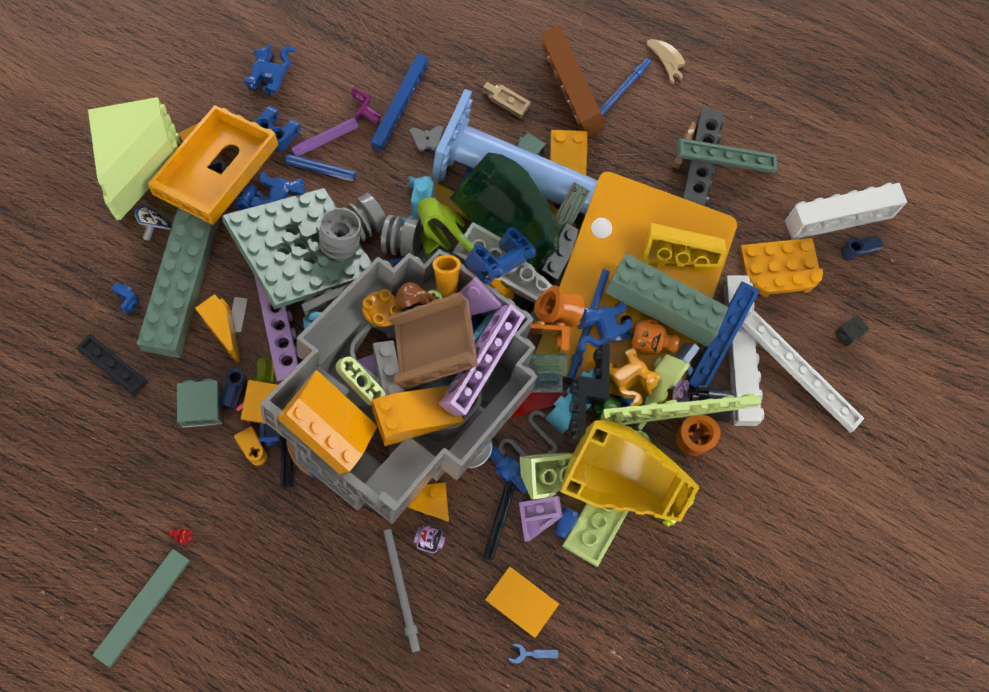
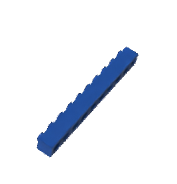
[371,53,429,151]

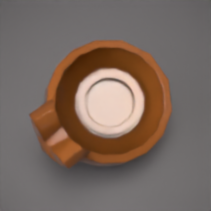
[395,282,435,309]

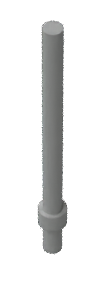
[383,529,420,653]

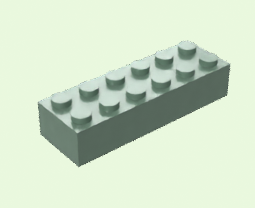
[605,253,728,347]

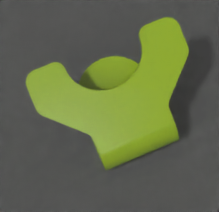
[417,197,474,255]

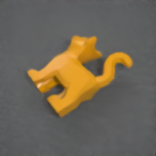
[609,347,661,406]

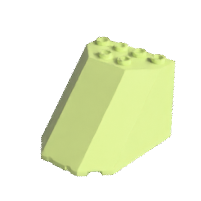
[88,97,180,220]

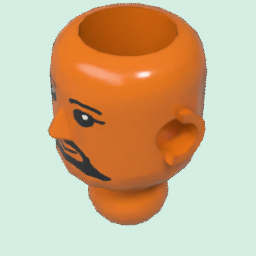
[630,319,680,355]

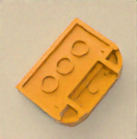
[739,238,823,297]

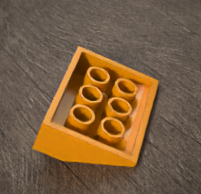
[277,370,377,474]

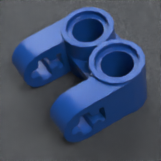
[255,106,302,152]

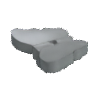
[410,126,443,151]

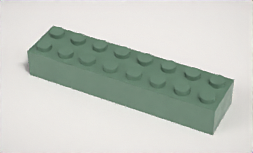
[137,208,220,358]

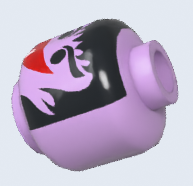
[414,524,446,554]

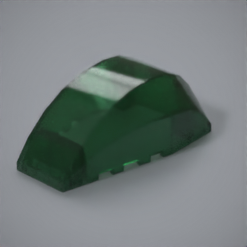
[450,152,560,269]

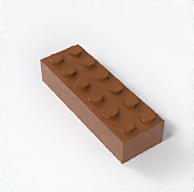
[540,25,606,136]

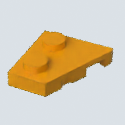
[407,483,449,522]

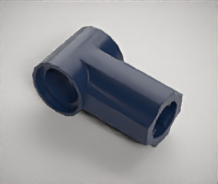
[841,236,882,260]
[220,368,247,410]

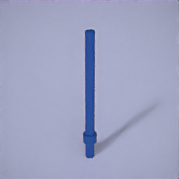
[600,58,651,116]
[567,269,610,379]

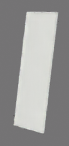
[231,297,247,332]

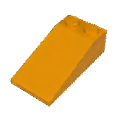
[549,130,587,205]
[372,385,464,446]

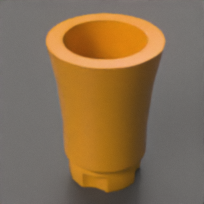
[433,255,461,298]

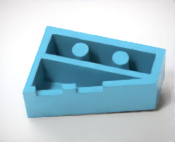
[545,368,610,435]

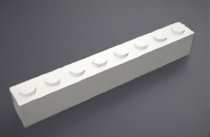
[723,275,764,426]

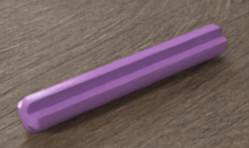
[291,118,358,156]

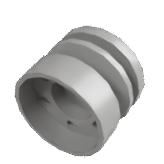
[343,193,386,242]
[319,208,361,259]
[381,215,423,257]

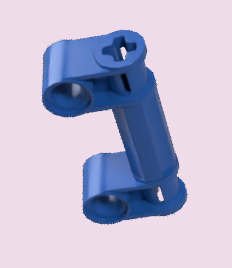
[465,227,536,284]

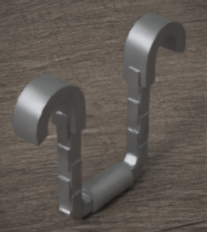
[498,410,557,457]

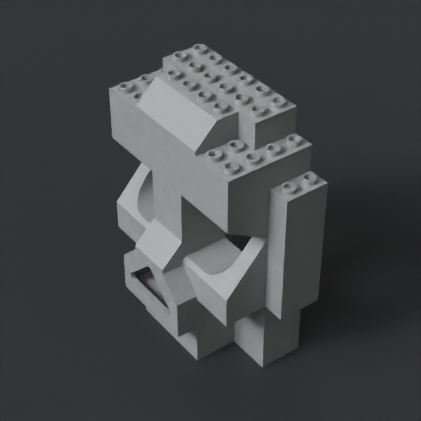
[260,249,538,524]

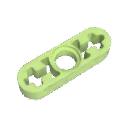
[336,357,385,406]

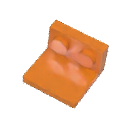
[528,321,570,355]

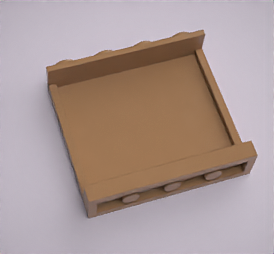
[388,292,478,390]

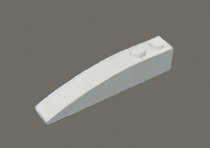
[453,222,552,303]

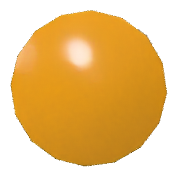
[362,289,402,327]

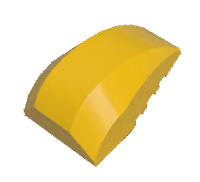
[560,420,699,522]

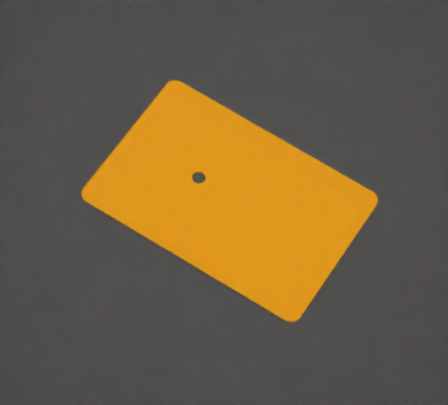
[534,172,737,405]

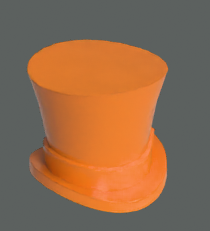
[534,285,585,328]
[675,415,721,456]

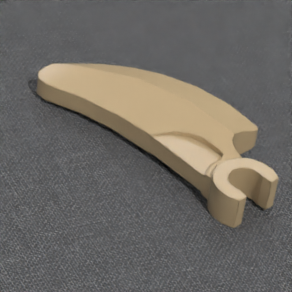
[646,39,685,85]

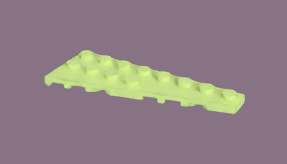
[600,393,761,425]

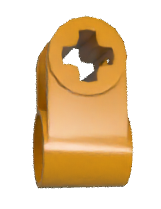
[234,426,267,466]

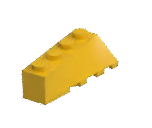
[641,223,726,267]

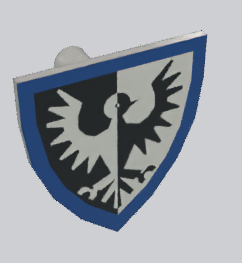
[135,205,173,241]

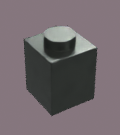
[834,314,870,347]

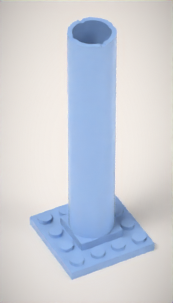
[431,89,598,215]

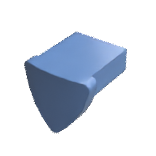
[674,342,700,375]

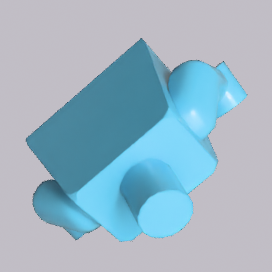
[402,176,436,223]

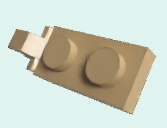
[483,82,531,118]

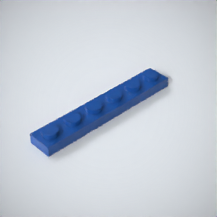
[688,281,760,388]

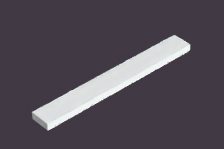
[741,310,864,433]

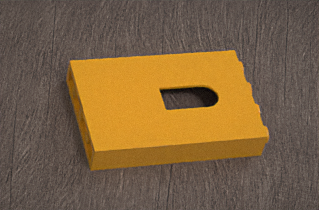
[147,105,278,225]

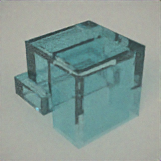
[528,354,567,392]

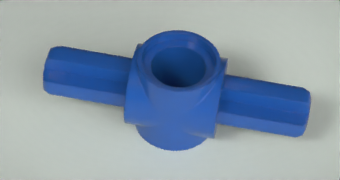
[490,444,528,494]

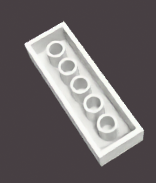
[785,183,907,240]

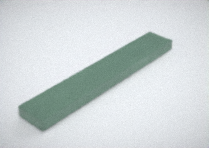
[677,138,777,173]
[92,549,191,668]

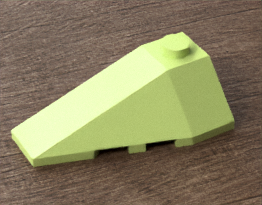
[634,354,690,431]
[520,452,574,500]

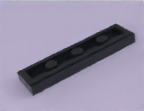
[76,334,148,396]

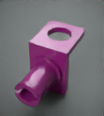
[351,87,382,125]

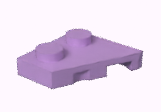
[458,276,502,315]
[519,496,562,541]

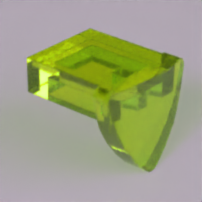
[251,357,274,384]

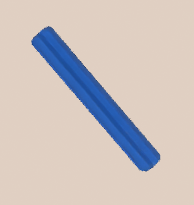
[285,154,356,181]

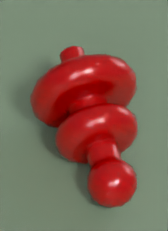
[168,529,193,546]

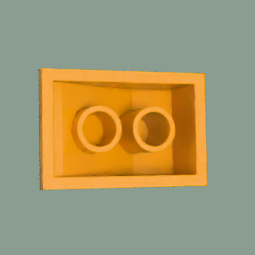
[196,294,240,363]

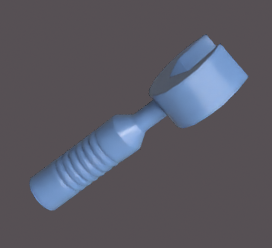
[508,644,558,664]

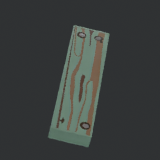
[538,182,590,254]

